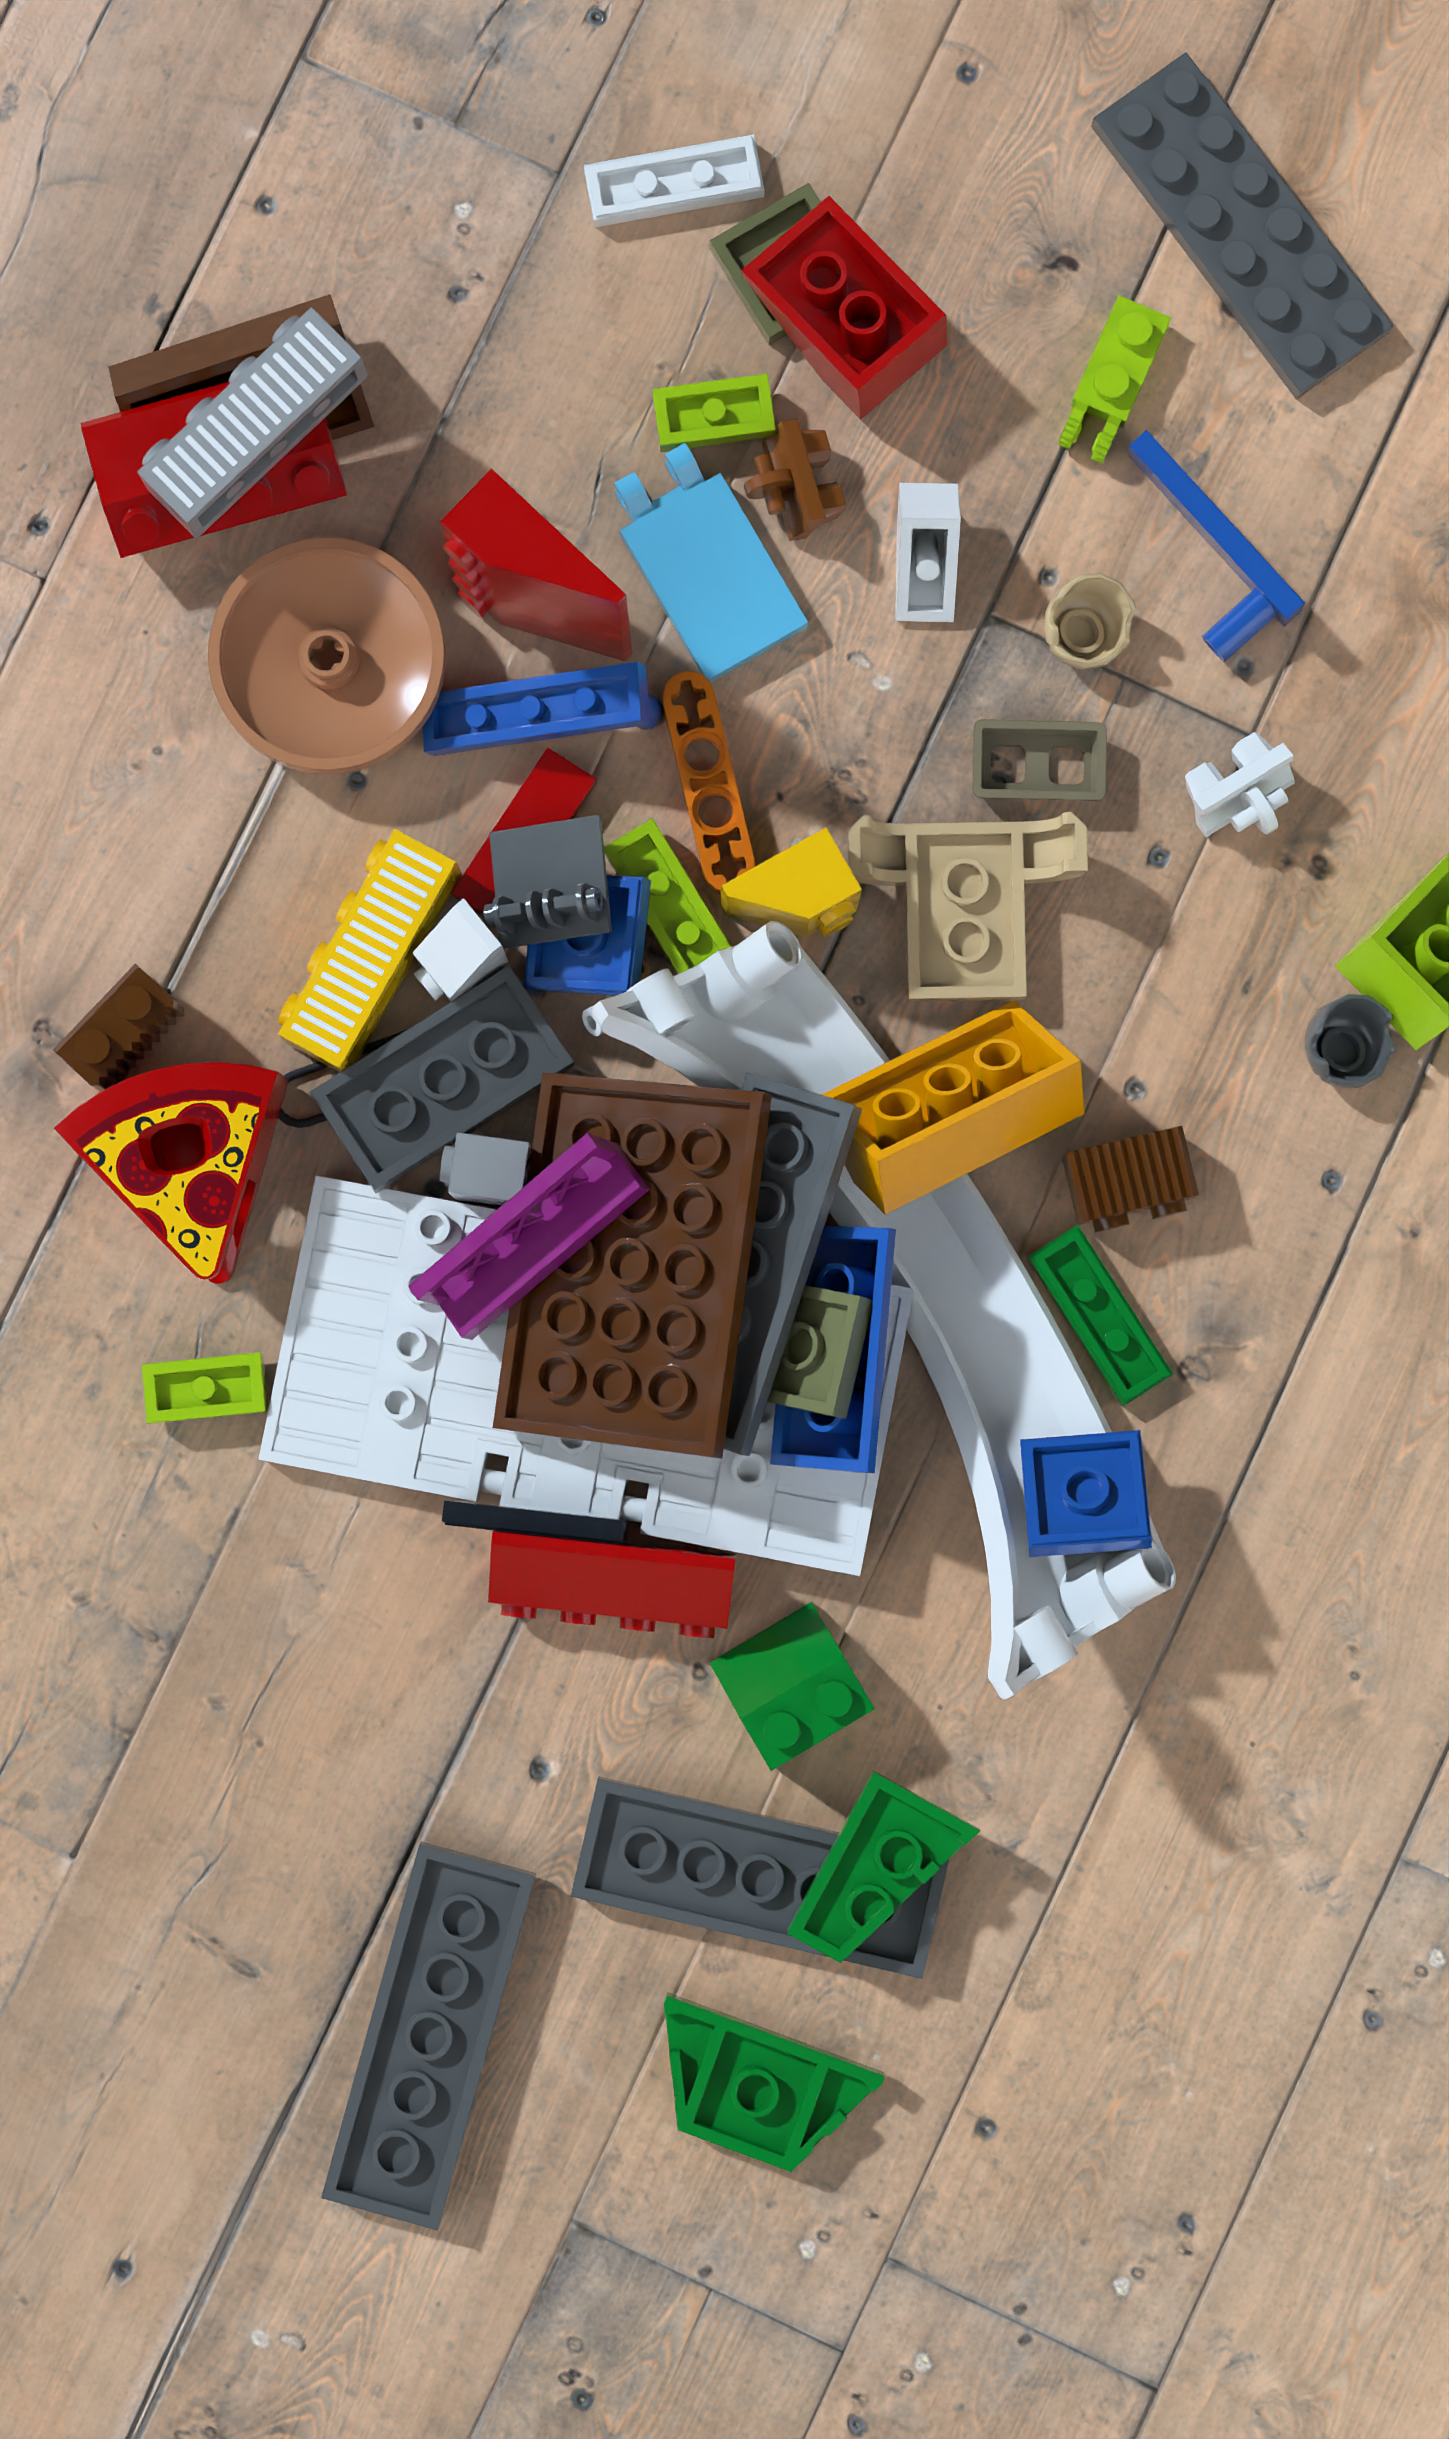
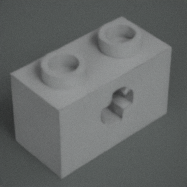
[440,1133,532,1208]

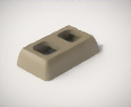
[972,719,1107,801]

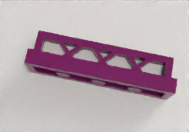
[408,1133,650,1340]

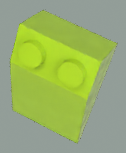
[1335,852,1449,1050]

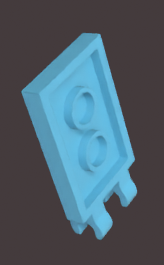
[614,443,808,683]

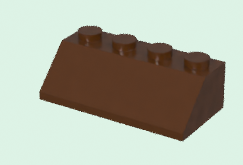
[108,294,375,440]

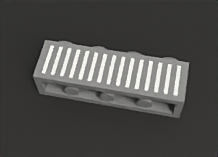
[137,307,368,539]

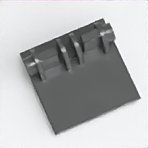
[483,815,612,949]

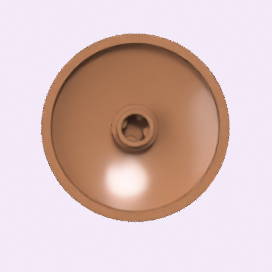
[208,537,446,774]

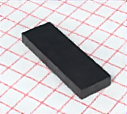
[442,1500,629,1544]

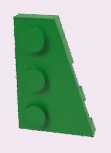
[787,1770,981,1963]

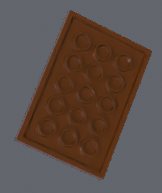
[492,1072,772,1459]

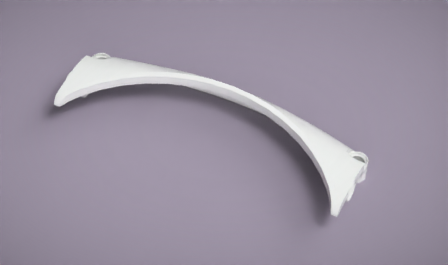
[591,921,1176,1700]

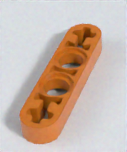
[663,671,755,895]

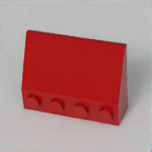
[440,468,632,661]

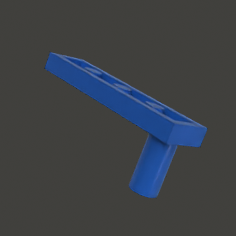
[1129,430,1305,662]
[423,661,663,756]

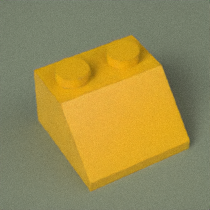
[721,827,862,938]

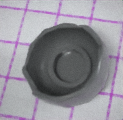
[1305,994,1396,1088]

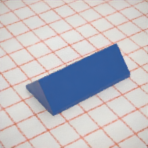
[770,1226,896,1474]

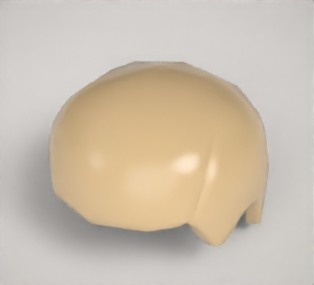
[1044,573,1136,670]

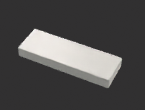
[584,134,765,227]

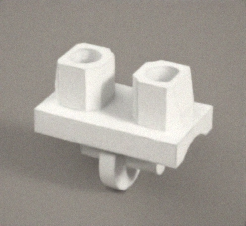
[1185,732,1295,837]

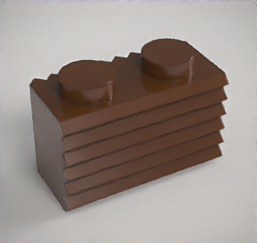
[53,964,184,1092]
[1062,1126,1199,1233]

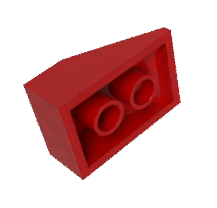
[741,196,947,420]

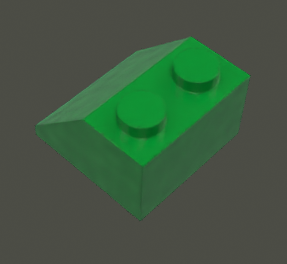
[709,1602,875,1771]

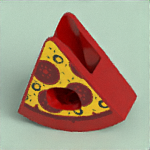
[54,1062,289,1284]

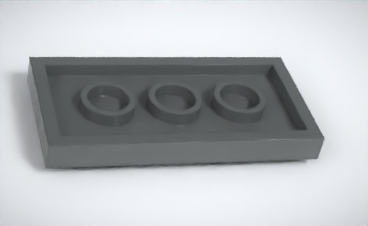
[310,966,574,1194]

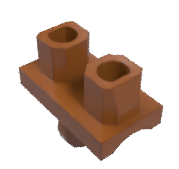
[744,419,847,541]

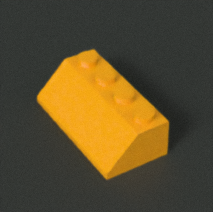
[821,1000,1085,1215]

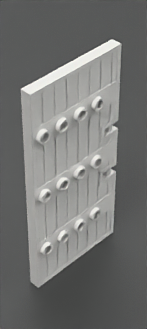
[259,1176,914,1576]

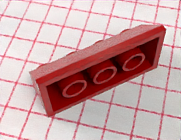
[80,382,347,558]
[488,1531,736,1638]

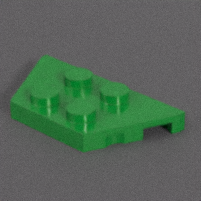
[664,1992,885,2172]

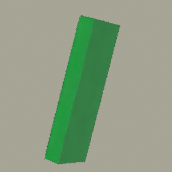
[1026,1225,1174,1406]

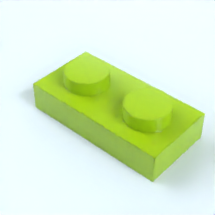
[652,373,776,452]
[141,1352,268,1424]

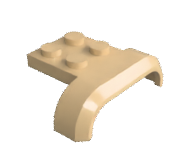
[848,812,1088,1002]

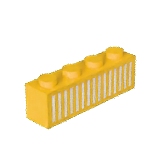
[278,829,463,1073]

